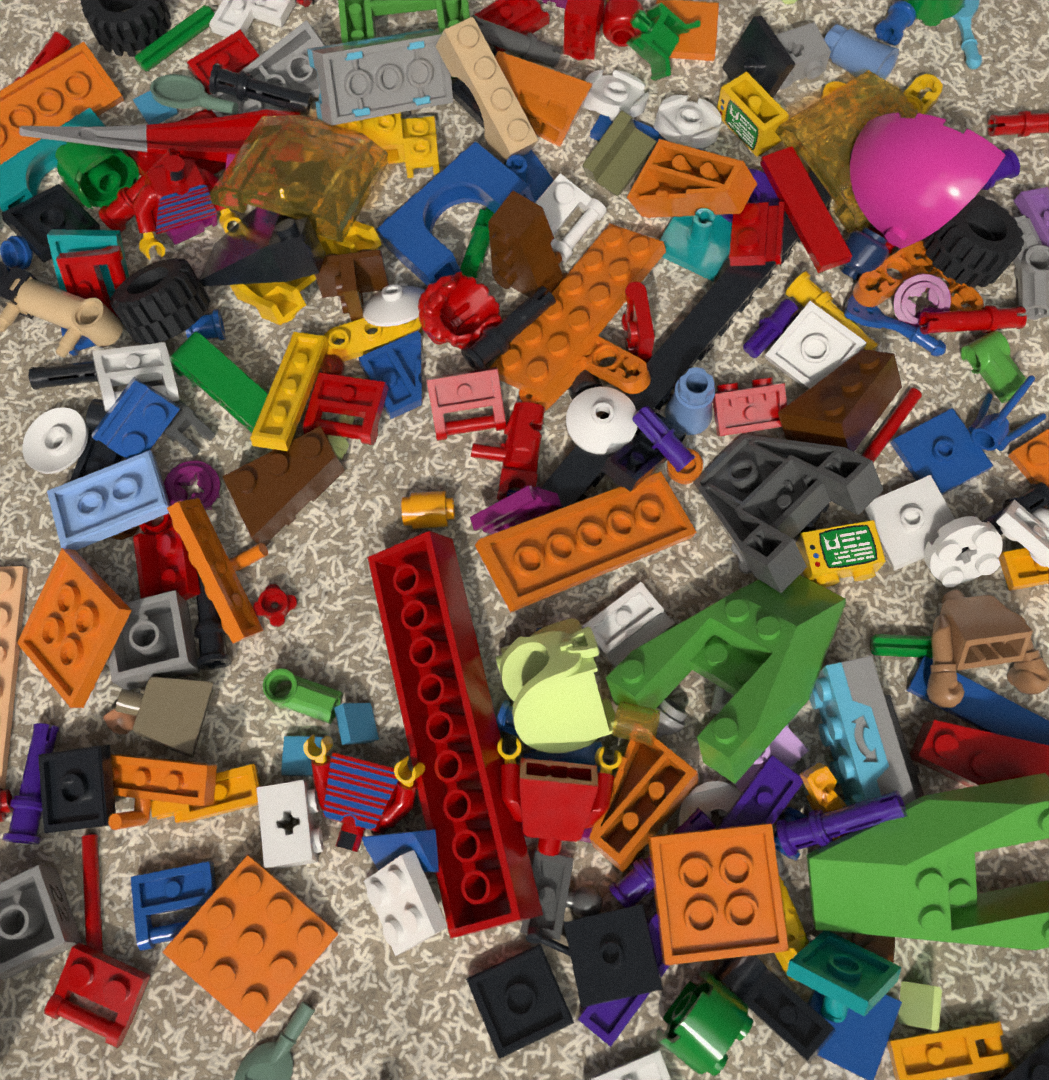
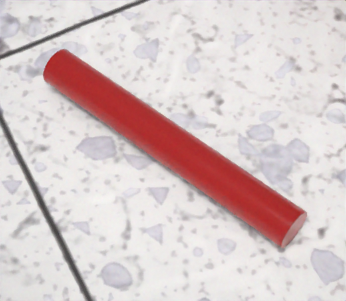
[861,388,922,463]
[81,834,103,953]

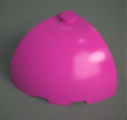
[850,113,1006,249]

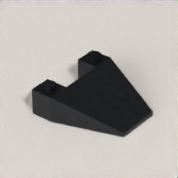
[199,163,344,286]

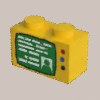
[717,72,789,157]
[796,520,886,587]

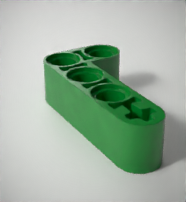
[169,331,299,450]

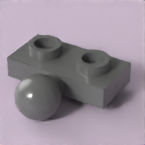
[520,851,603,940]

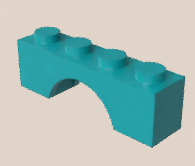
[0,108,105,212]

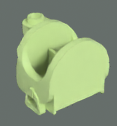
[495,618,618,753]

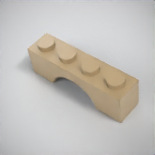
[436,16,539,165]

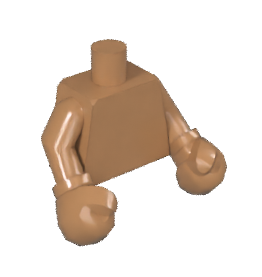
[926,590,1049,708]

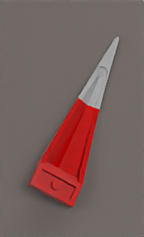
[19,109,306,166]

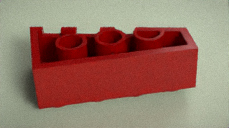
[910,720,1049,787]

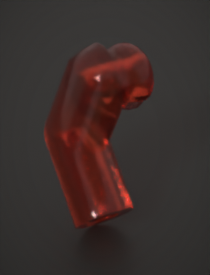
[319,353,345,376]

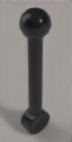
[526,927,570,956]

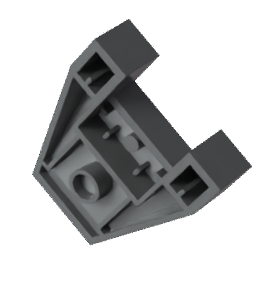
[693,434,883,593]

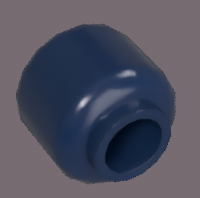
[840,227,889,281]

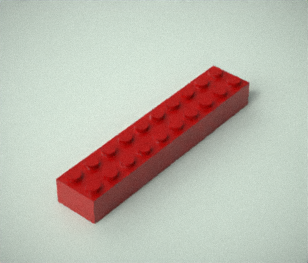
[367,531,543,939]

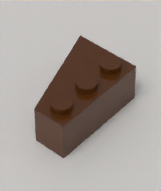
[488,191,567,297]
[222,426,345,546]

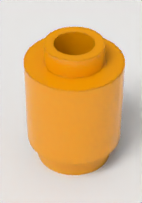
[401,491,455,529]

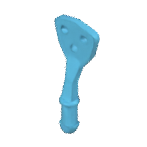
[952,0,982,70]

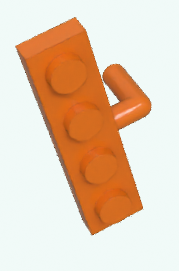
[167,498,268,644]
[108,753,217,830]

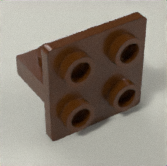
[315,249,389,322]

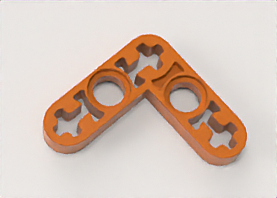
[853,241,984,311]
[519,336,651,411]

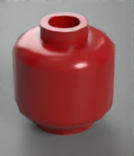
[603,0,644,47]

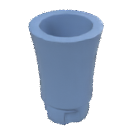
[824,24,899,92]
[665,367,715,435]

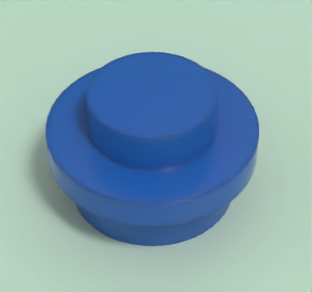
[0,235,33,270]

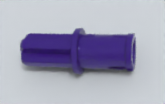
[743,299,800,358]
[632,406,695,472]

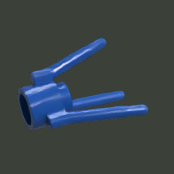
[969,375,1047,451]

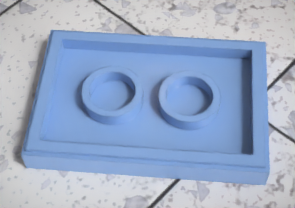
[47,450,170,550]

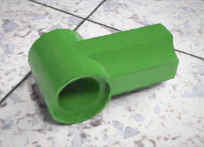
[961,331,1026,403]
[262,668,343,724]

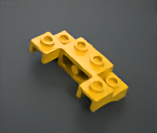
[304,112,440,185]
[230,209,382,326]

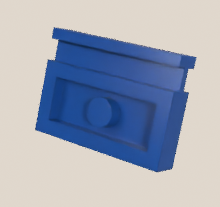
[92,376,180,459]

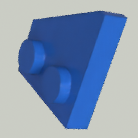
[358,331,422,419]

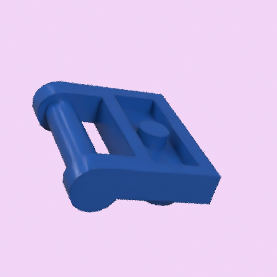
[130,861,217,951]

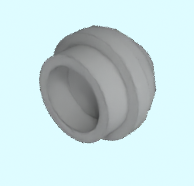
[650,697,688,737]

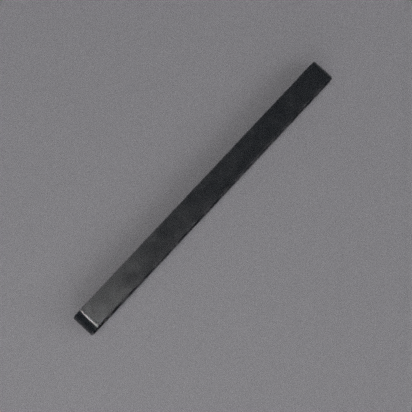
[540,142,852,512]

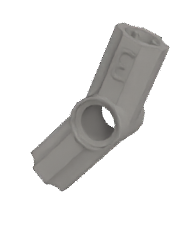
[1013,215,1049,320]

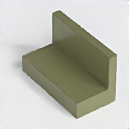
[582,110,657,197]

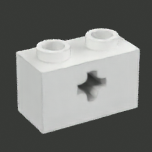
[257,780,324,870]

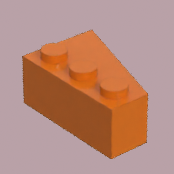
[495,51,593,146]
[627,139,757,218]
[589,722,699,873]

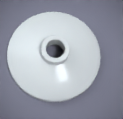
[363,284,425,327]
[566,387,638,455]
[22,407,88,474]

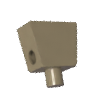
[115,677,214,758]

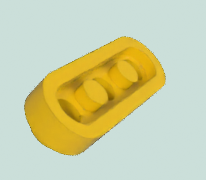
[324,317,422,362]

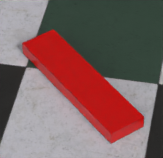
[760,146,852,273]

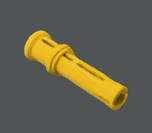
[785,271,879,350]

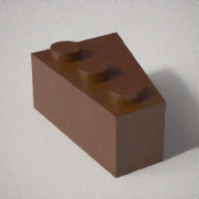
[778,349,902,452]

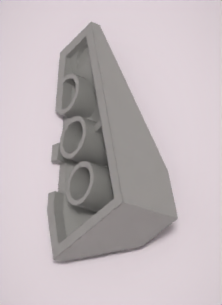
[211,20,326,117]

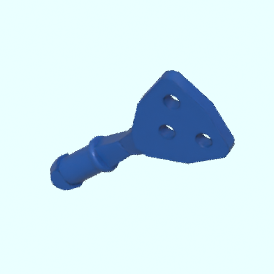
[844,295,946,356]

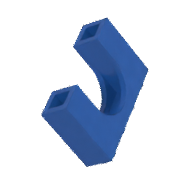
[376,141,534,286]

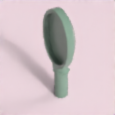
[150,74,239,115]
[234,1001,315,1080]

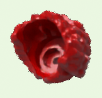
[418,272,502,349]

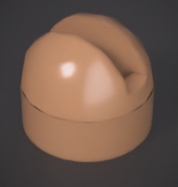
[103,709,137,735]

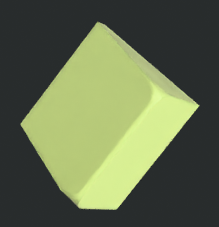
[898,981,942,1031]

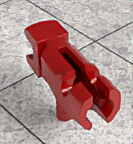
[471,402,545,501]

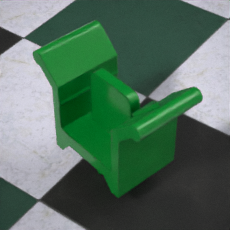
[626,3,701,81]

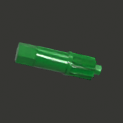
[460,207,494,278]

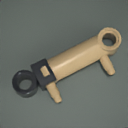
[0,261,123,358]

